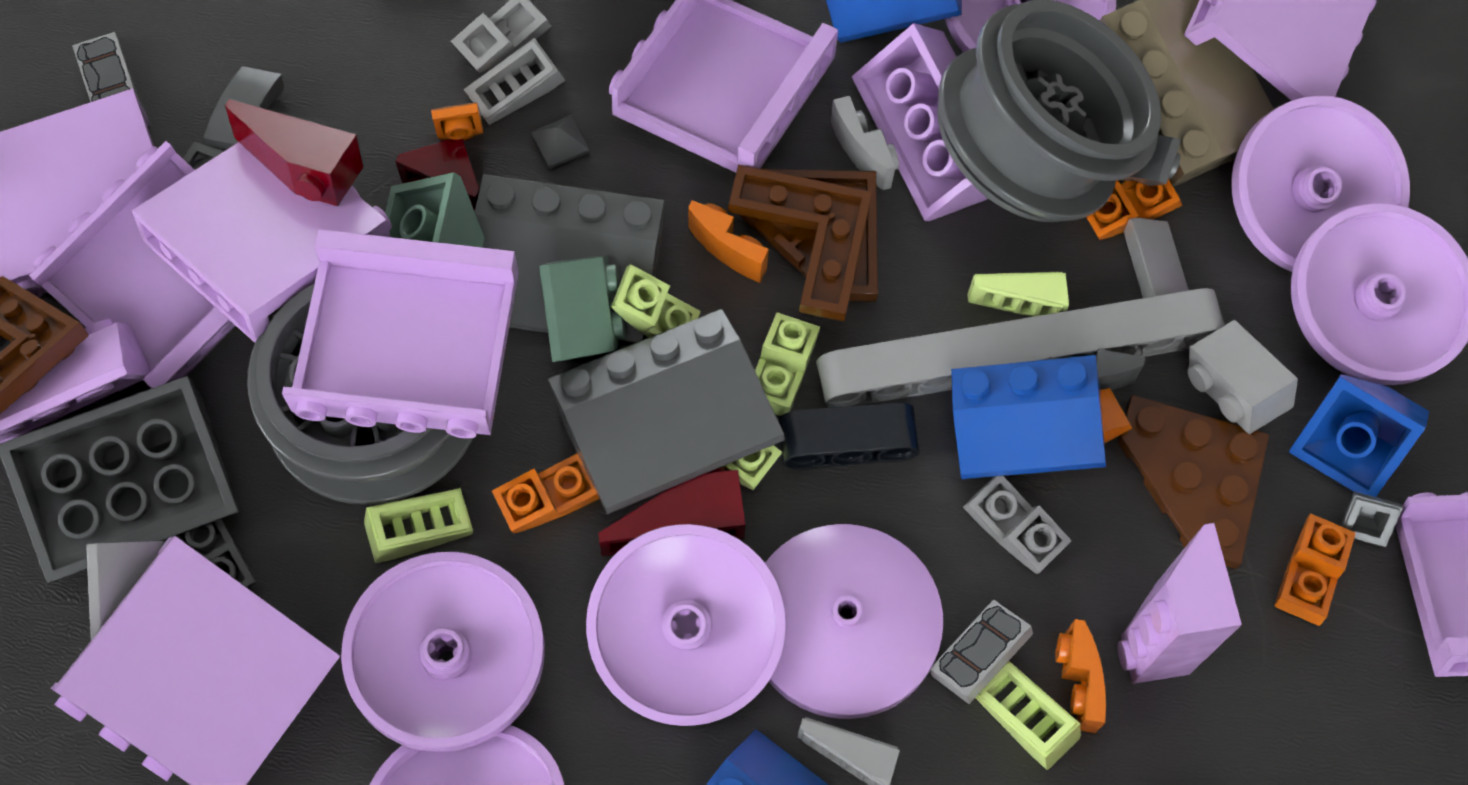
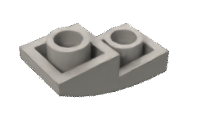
[830,96,899,190]
[963,476,1072,574]

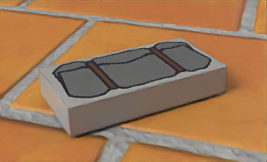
[72,32,139,102]
[930,600,1033,704]

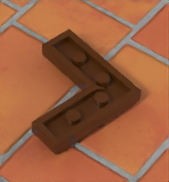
[728,164,872,322]
[0,276,89,414]

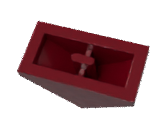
[395,139,479,212]

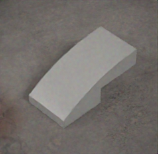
[451,0,551,73]

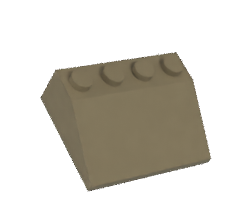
[1100,0,1274,187]

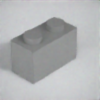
[1188,320,1298,435]

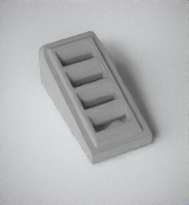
[464,38,565,125]
[797,717,900,785]

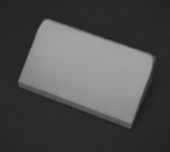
[1123,218,1189,298]

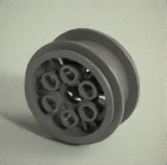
[937,0,1161,222]
[247,283,473,505]

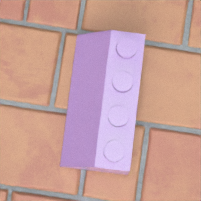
[851,23,988,221]
[0,319,151,443]
[1118,523,1242,684]

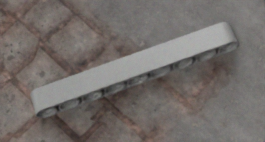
[816,288,1225,408]

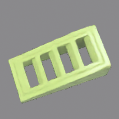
[967,272,1069,317]
[364,488,473,563]
[975,661,1081,770]

